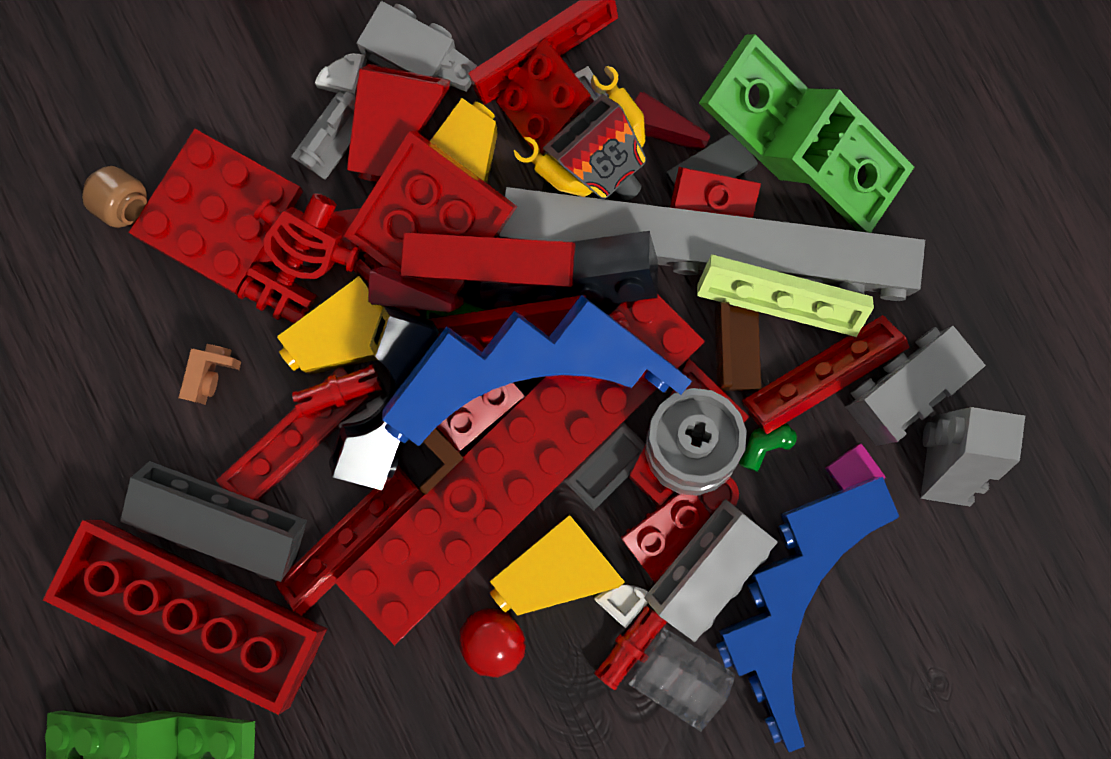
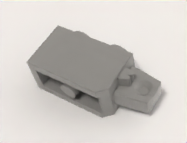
[357,1,477,92]

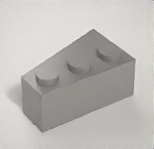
[845,326,986,446]
[920,407,1025,507]

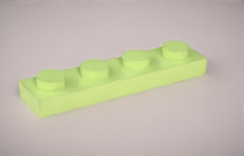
[697,254,874,337]

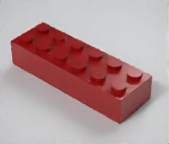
[43,520,328,715]

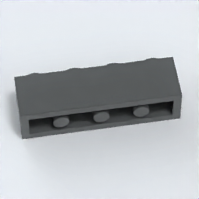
[120,461,307,582]

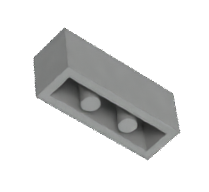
[644,499,777,642]

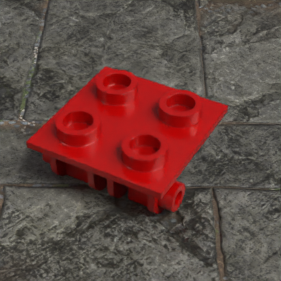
[496,38,594,155]
[621,492,711,584]

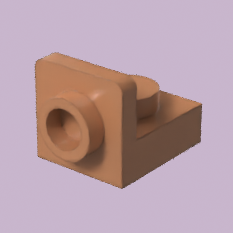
[179,344,241,405]

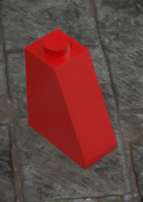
[347,64,451,182]

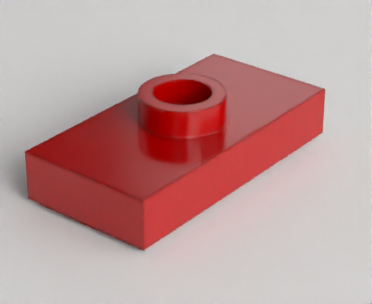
[670,167,761,218]

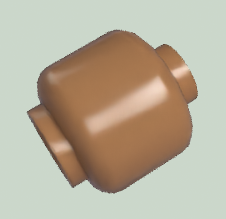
[82,166,147,228]

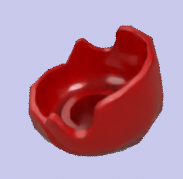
[459,608,526,678]

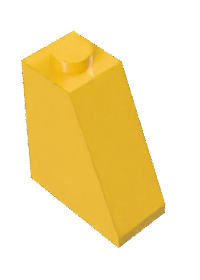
[430,98,498,184]
[277,276,383,375]
[490,515,625,615]

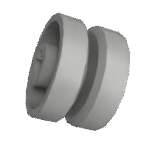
[645,388,747,496]

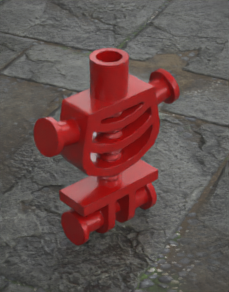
[237,193,360,324]

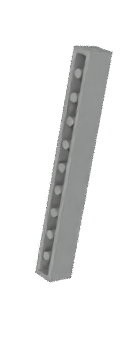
[500,187,925,301]

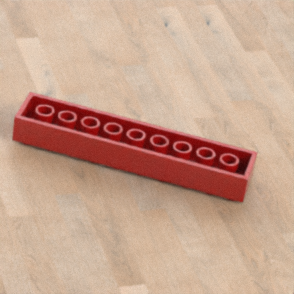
[334,295,705,646]

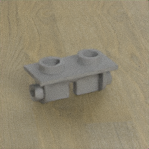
[291,91,356,180]

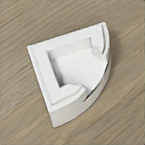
[315,54,367,97]
[593,584,648,628]

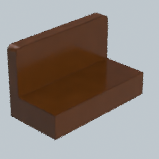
[715,302,761,391]
[419,427,464,495]

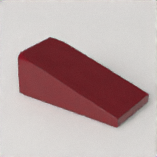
[634,91,711,151]
[368,266,464,312]

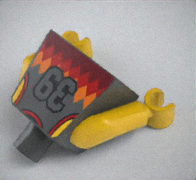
[514,66,646,201]

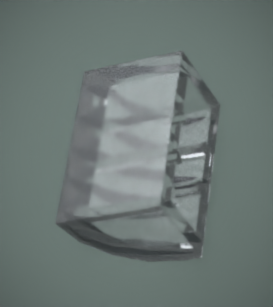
[629,627,736,732]

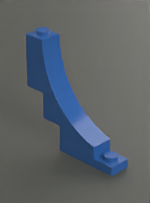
[382,295,692,446]

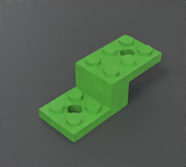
[699,34,914,233]
[45,711,255,759]

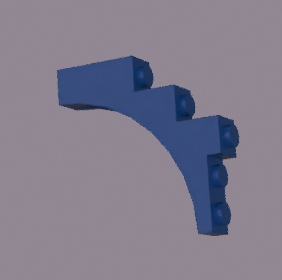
[716,477,899,753]

